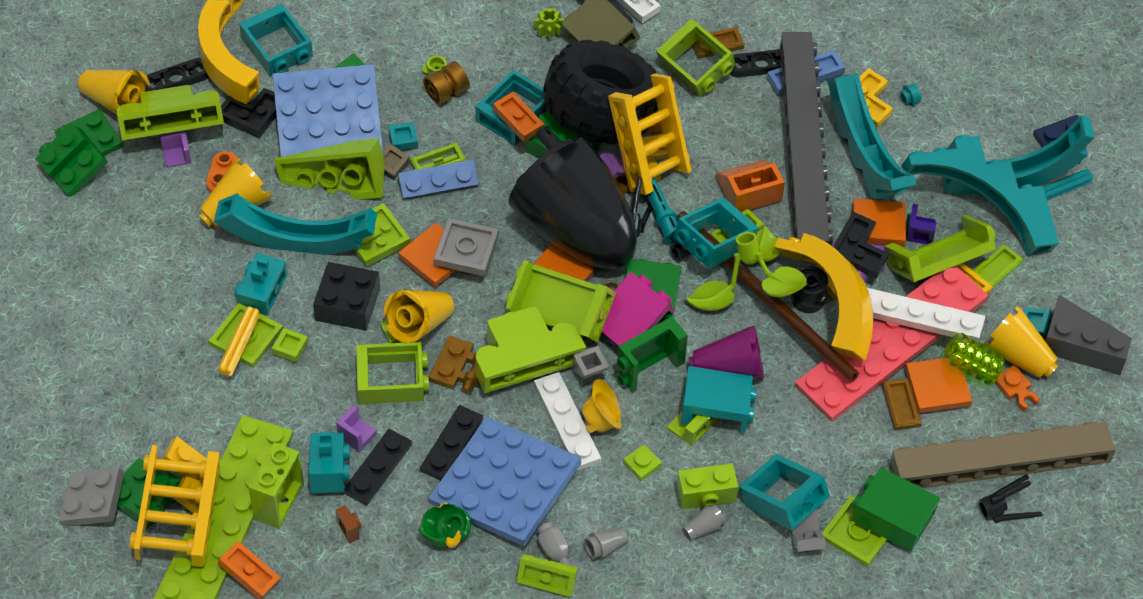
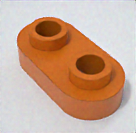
[206,151,237,193]

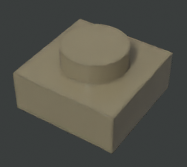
[382,143,410,179]

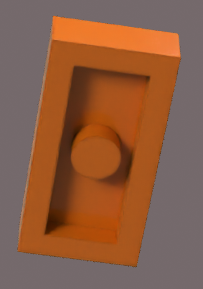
[493,92,544,142]
[217,541,281,599]

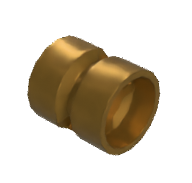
[423,61,470,106]

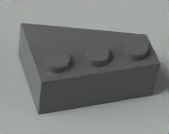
[1045,295,1132,375]

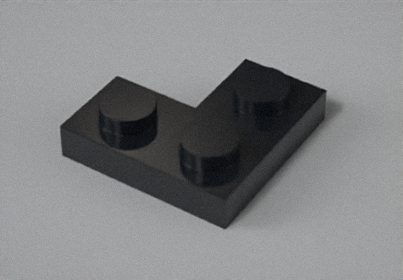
[221,88,277,138]
[833,211,889,278]

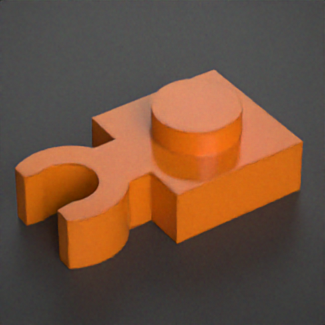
[993,365,1039,412]

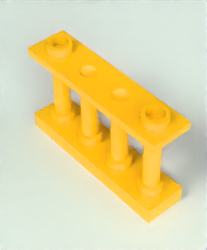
[608,74,692,195]
[129,445,220,567]

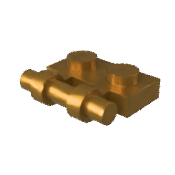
[428,335,483,394]

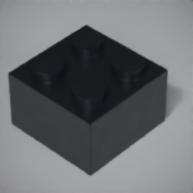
[313,262,380,331]

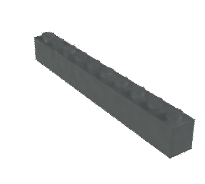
[779,32,833,245]

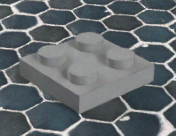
[434,218,499,276]
[59,467,124,526]

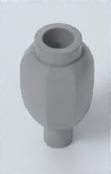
[537,522,572,566]

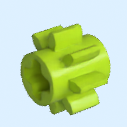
[534,8,565,39]

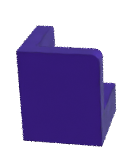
[907,204,937,244]

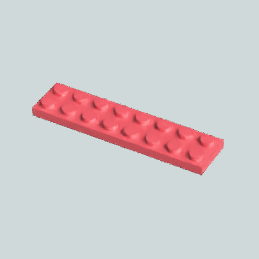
[795,266,988,422]

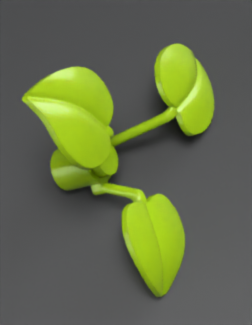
[686,226,807,311]

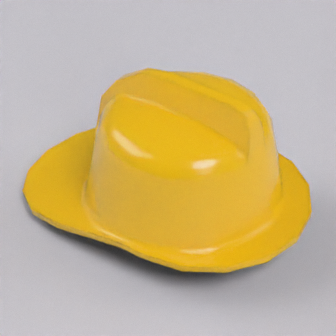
[582,379,622,433]

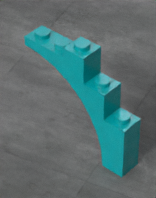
[827,73,917,201]
[901,134,1059,256]

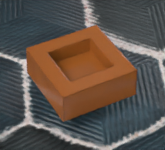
[335,505,362,543]

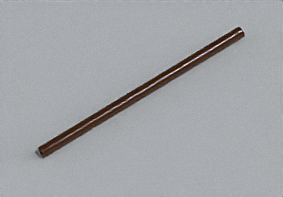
[677,211,859,382]

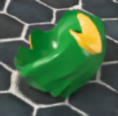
[418,502,472,548]

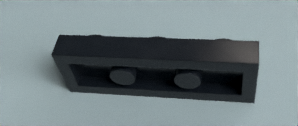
[420,405,483,481]
[343,429,412,506]

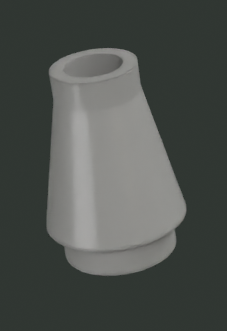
[682,504,726,541]
[584,528,628,560]

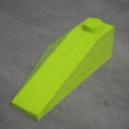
[274,138,385,200]

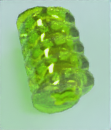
[944,333,1005,385]

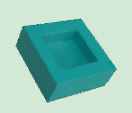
[389,122,418,150]
[1023,307,1053,337]

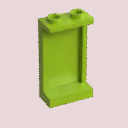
[884,215,996,282]
[505,260,616,343]

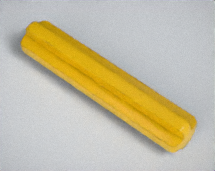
[218,307,260,377]

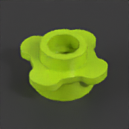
[422,56,447,74]

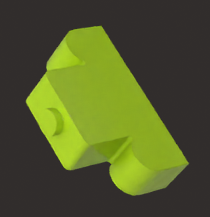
[117,85,224,141]
[475,306,586,394]

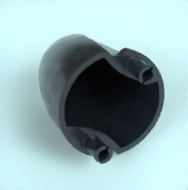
[509,125,637,269]

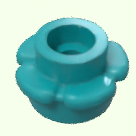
[900,83,922,107]

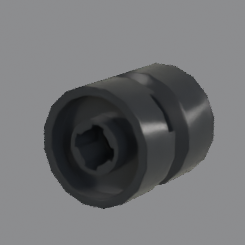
[791,266,828,313]

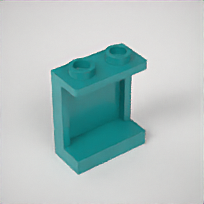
[680,366,757,432]

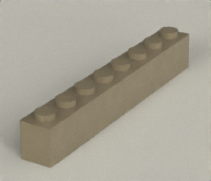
[890,422,1116,488]

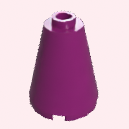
[689,326,764,380]

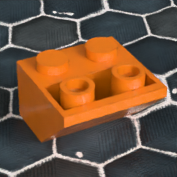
[716,160,785,212]

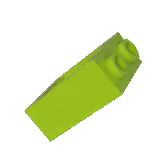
[656,18,736,96]
[356,342,429,404]
[249,442,304,529]

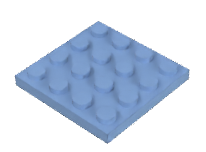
[273,64,383,157]
[428,417,581,547]

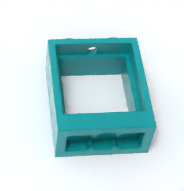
[239,3,313,77]
[475,70,547,145]
[673,197,759,269]
[738,453,830,530]

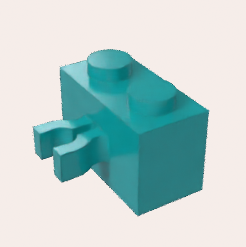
[234,253,288,316]
[309,432,350,493]

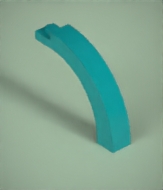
[942,115,1094,194]
[213,193,377,255]

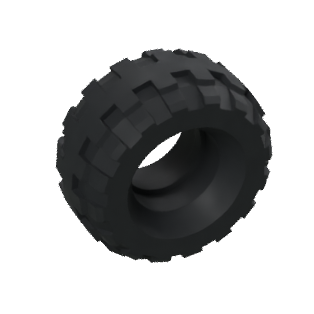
[543,40,658,145]

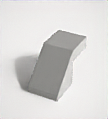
[571,338,609,379]
[790,504,826,552]

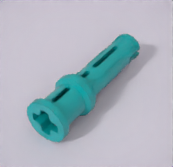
[646,177,678,245]

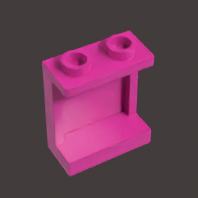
[602,272,676,346]

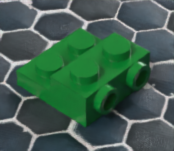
[35,123,108,197]
[117,458,181,529]

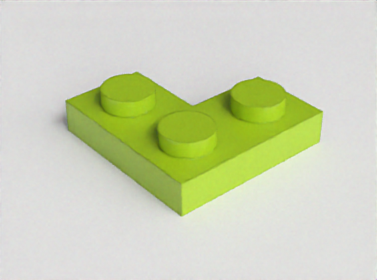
[353,203,411,267]

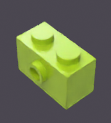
[676,463,738,510]

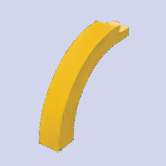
[198,0,260,105]
[775,233,873,361]

